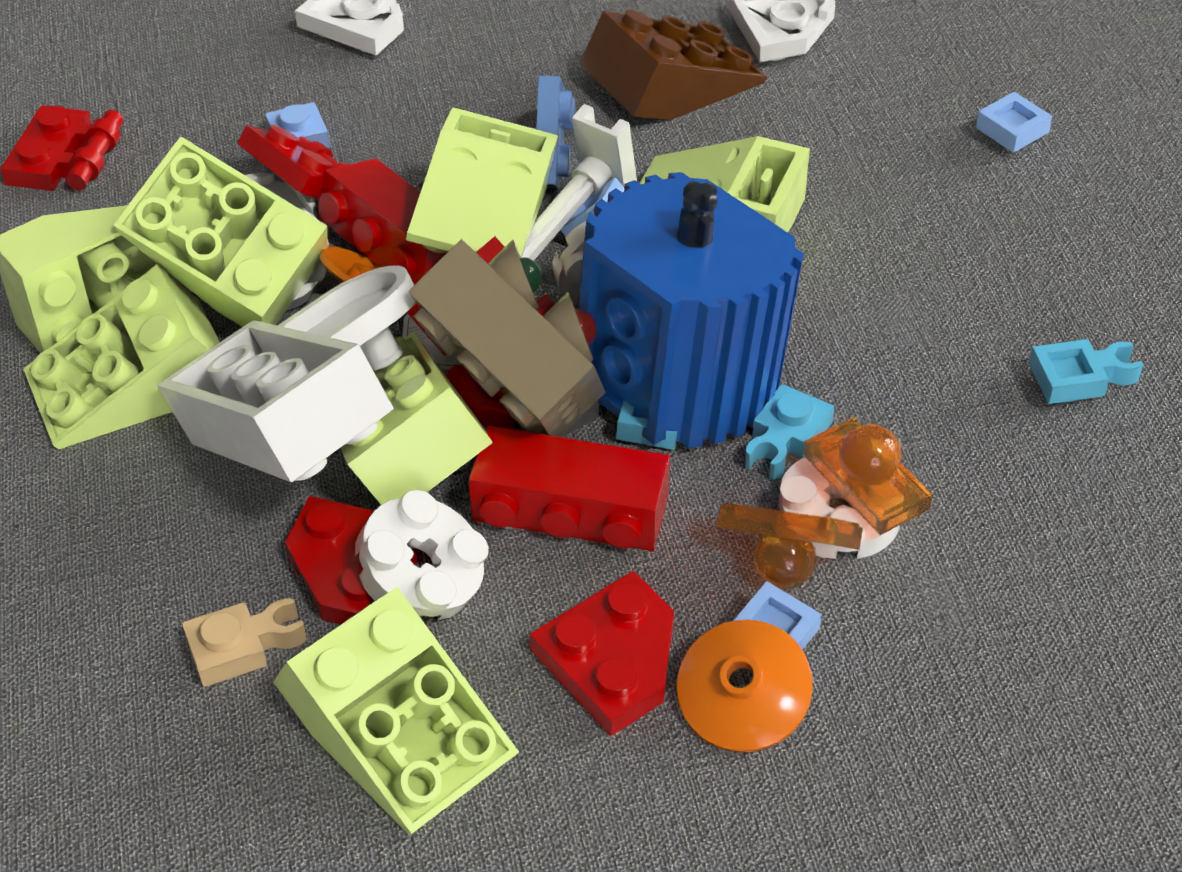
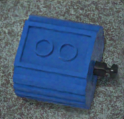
[578,172,804,448]

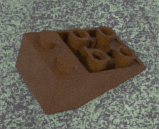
[580,9,767,120]

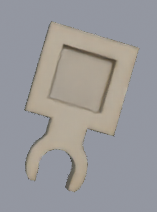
[181,598,307,687]

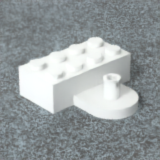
[157,266,415,483]

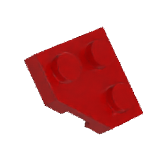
[285,496,422,625]
[529,570,674,736]

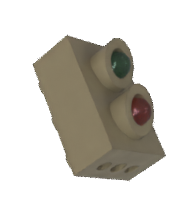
[408,239,606,437]

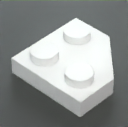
[295,0,404,55]
[727,0,835,62]

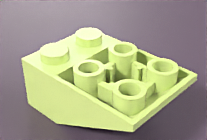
[406,107,558,259]
[113,136,328,327]
[639,136,810,232]
[0,205,192,353]
[23,264,220,449]
[340,331,493,505]
[273,587,519,836]

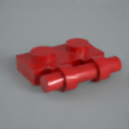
[0,105,123,191]
[237,125,348,198]

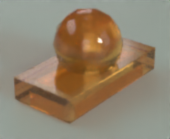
[803,417,933,535]
[717,503,863,589]

